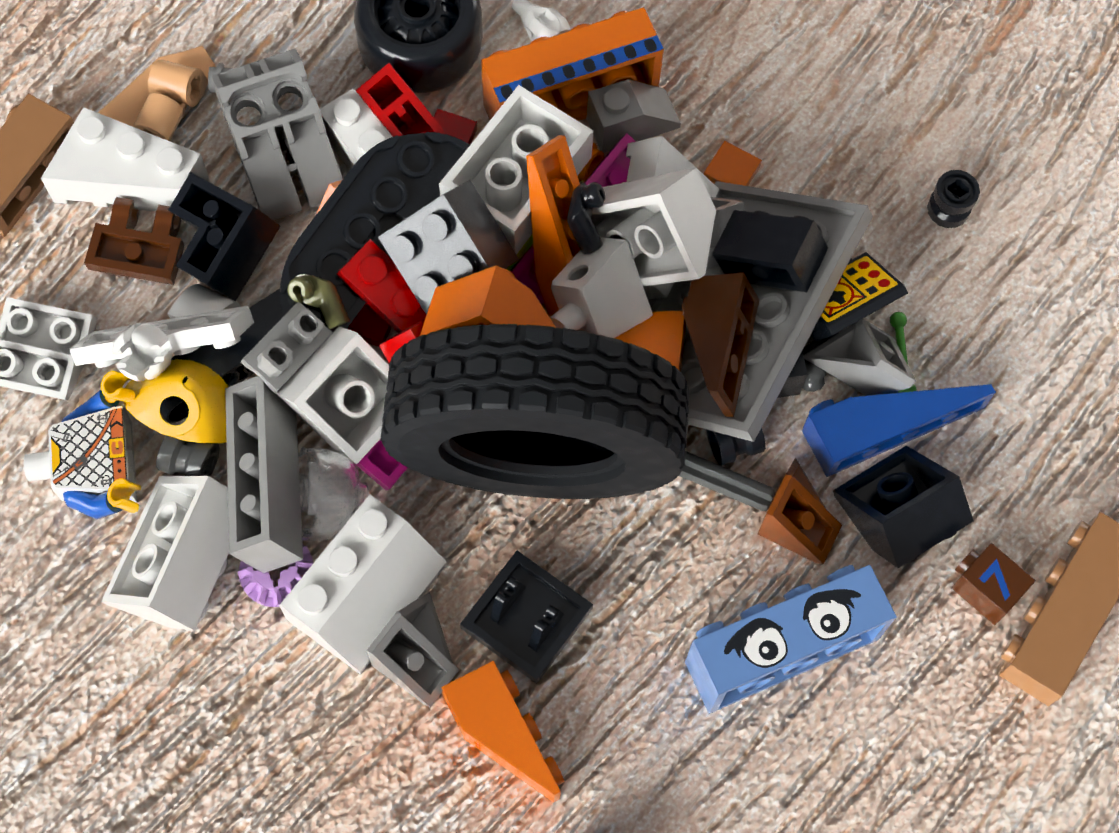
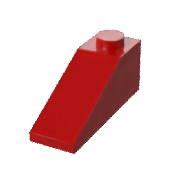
[356,63,448,137]

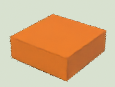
[703,140,762,186]

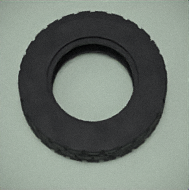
[381,324,689,499]

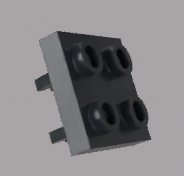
[460,550,593,684]

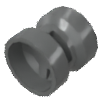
[156,435,220,477]

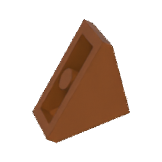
[758,458,842,564]

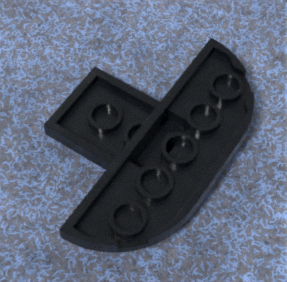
[280,132,470,358]

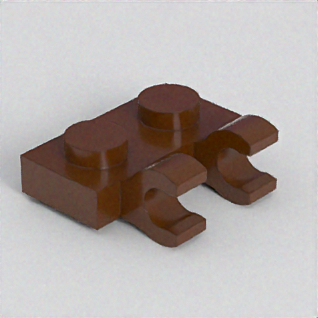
[84,197,185,285]

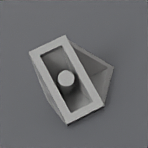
[804,319,916,396]
[366,592,459,708]

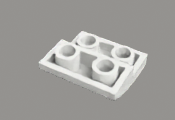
[0,297,98,401]

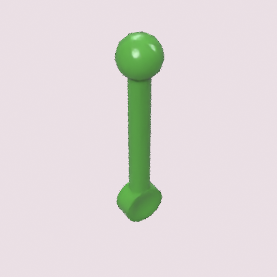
[890,312,917,393]

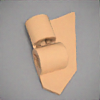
[98,46,216,141]

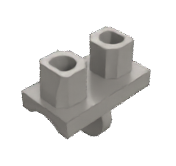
[241,302,333,394]

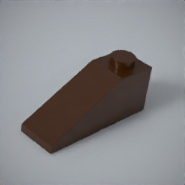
[682,273,760,417]

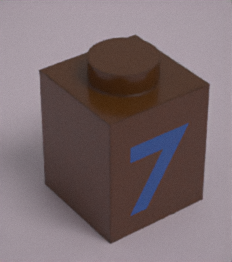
[952,543,1036,626]

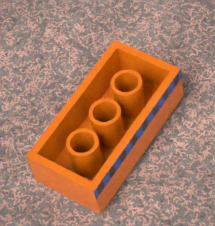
[481,7,664,121]

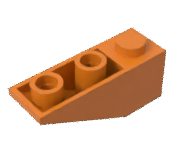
[441,661,565,803]

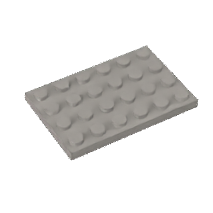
[648,181,873,442]

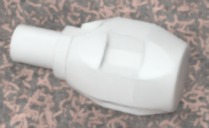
[512,0,571,41]

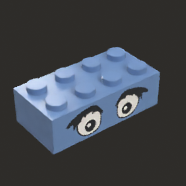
[685,565,897,714]

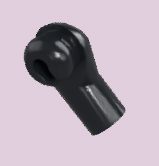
[567,182,606,254]

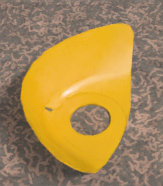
[123,359,228,443]

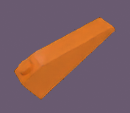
[526,135,580,316]

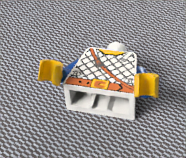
[24,371,141,519]

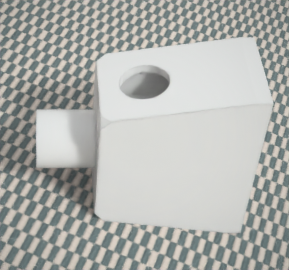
[550,237,653,338]

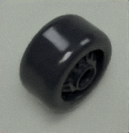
[354,0,483,93]

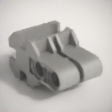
[212,48,343,220]

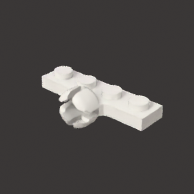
[70,306,254,381]

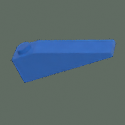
[802,384,996,477]

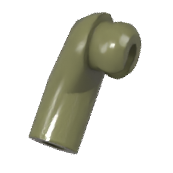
[287,274,350,330]

